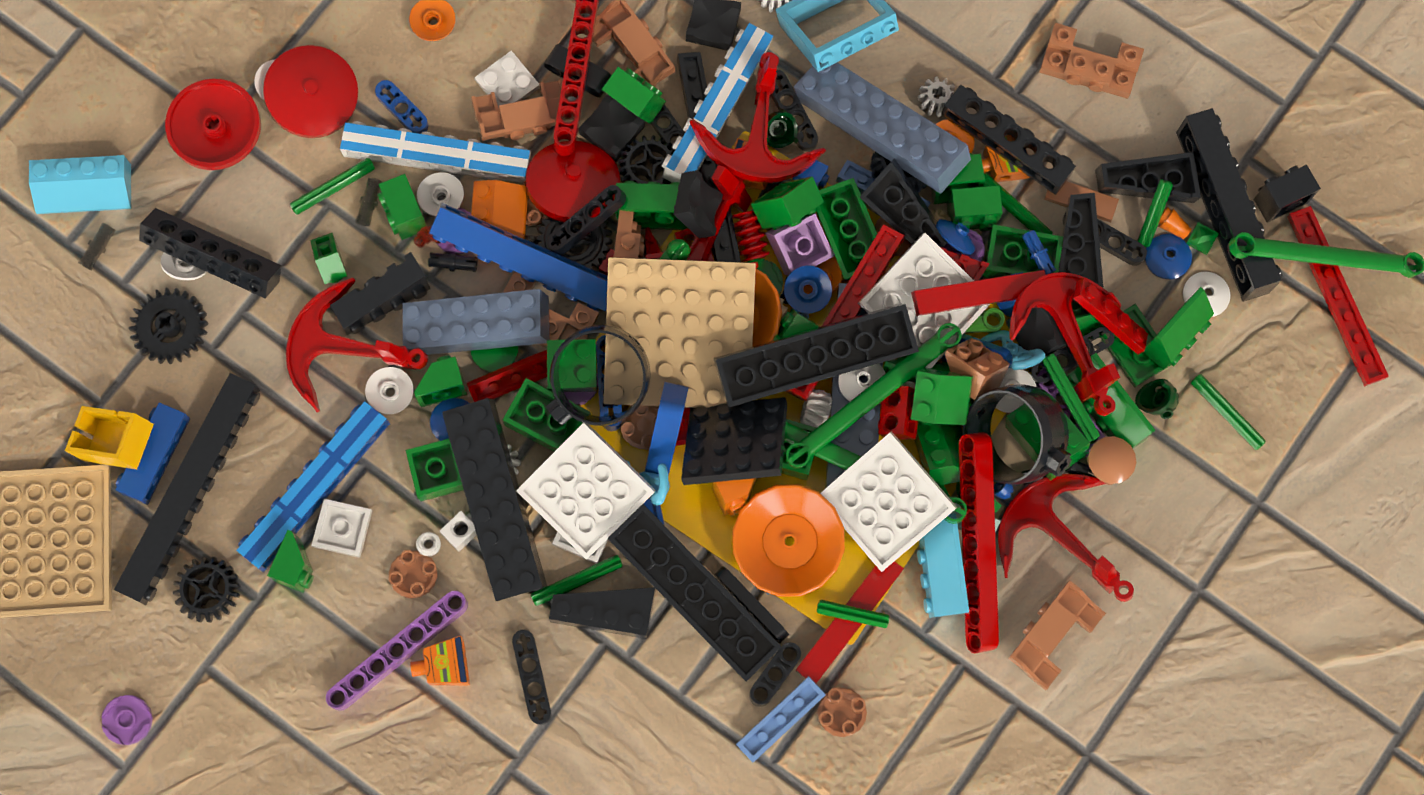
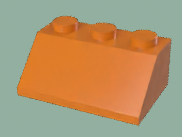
[471,180,528,255]
[712,478,757,517]

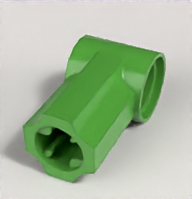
[964,308,1005,334]

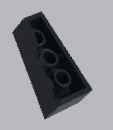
[1095,152,1201,203]
[860,158,947,248]
[1058,193,1104,288]
[330,252,431,335]
[549,587,656,639]

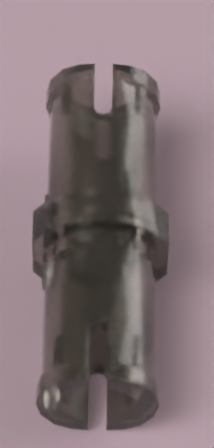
[355,178,382,227]
[78,223,116,271]

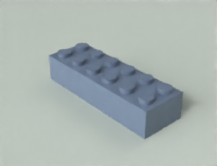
[403,289,550,355]

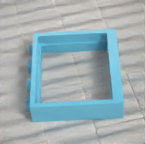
[776,0,899,72]

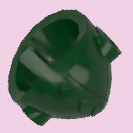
[767,108,799,148]
[1135,379,1179,419]

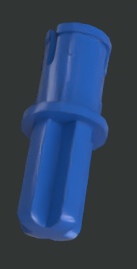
[1022,230,1056,275]

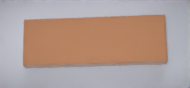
[1044,181,1119,223]

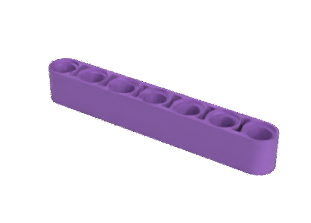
[326,591,468,711]

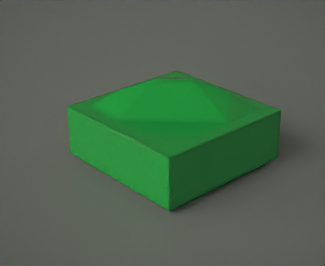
[1186,222,1219,255]

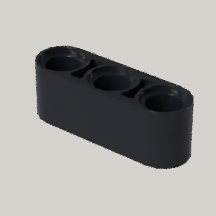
[543,44,612,98]
[749,642,801,707]

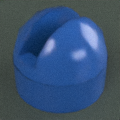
[994,483,1014,499]

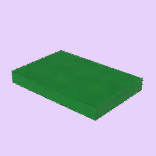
[1101,303,1171,388]

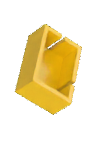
[65,406,154,469]

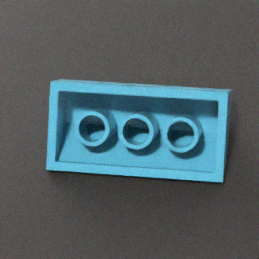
[29,155,131,214]
[917,513,969,618]

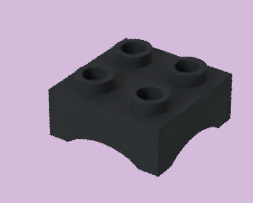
[686,0,741,51]
[579,94,645,161]
[674,170,723,238]
[1006,307,1067,357]

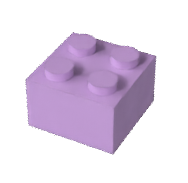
[766,213,834,276]

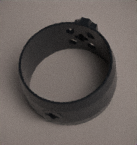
[546,325,651,426]
[962,384,1072,485]

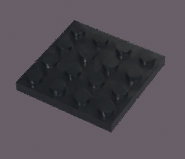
[681,397,787,485]

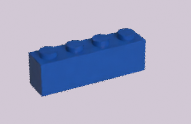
[116,403,190,505]

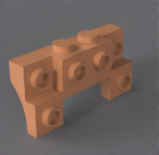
[593,0,675,87]
[1039,23,1144,99]
[471,78,573,141]
[613,210,644,258]
[503,272,599,348]
[1008,580,1106,691]

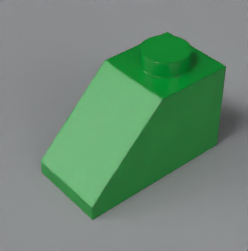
[310,232,347,284]

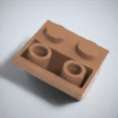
[945,338,1010,400]

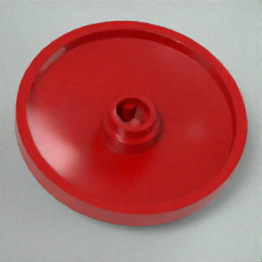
[263,45,358,138]
[165,79,261,170]
[526,141,620,223]

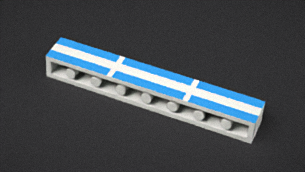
[662,23,773,183]
[340,121,532,184]

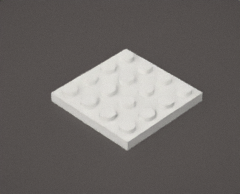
[858,233,990,369]
[516,423,655,560]
[820,431,957,572]

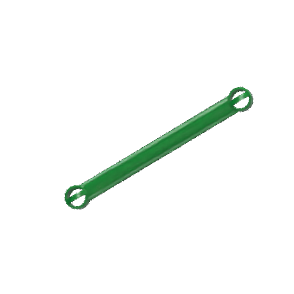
[1229,232,1424,278]
[785,323,962,468]
[784,420,967,524]

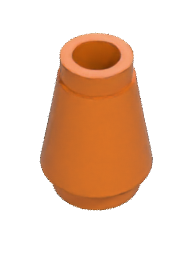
[1158,207,1192,239]

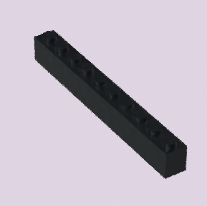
[114,373,260,605]

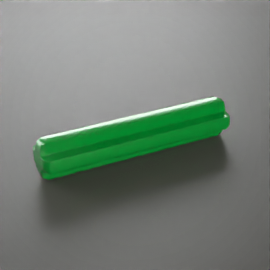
[1137,180,1173,247]
[817,600,890,628]

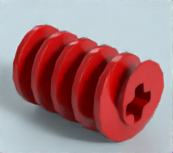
[732,211,770,262]

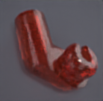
[413,226,441,248]

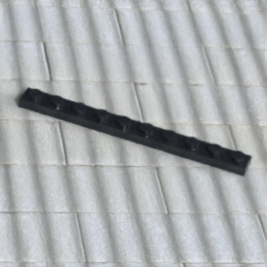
[677,52,741,262]

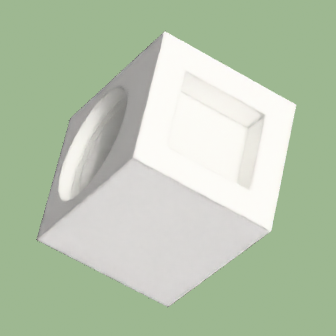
[440,511,477,552]

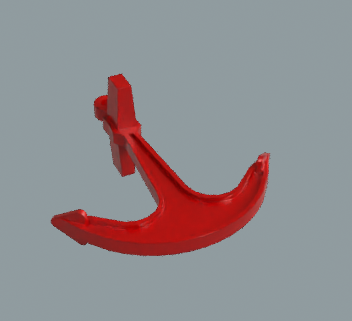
[690,52,826,183]
[645,165,759,270]
[1009,272,1121,416]
[286,278,428,413]
[998,474,1134,602]

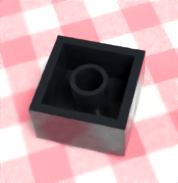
[1253,164,1321,223]

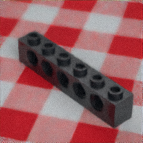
[942,85,1076,195]
[139,208,282,299]

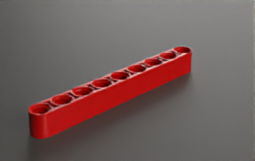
[554,0,599,156]
[959,432,999,654]

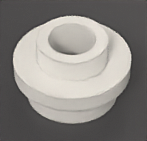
[416,532,441,557]

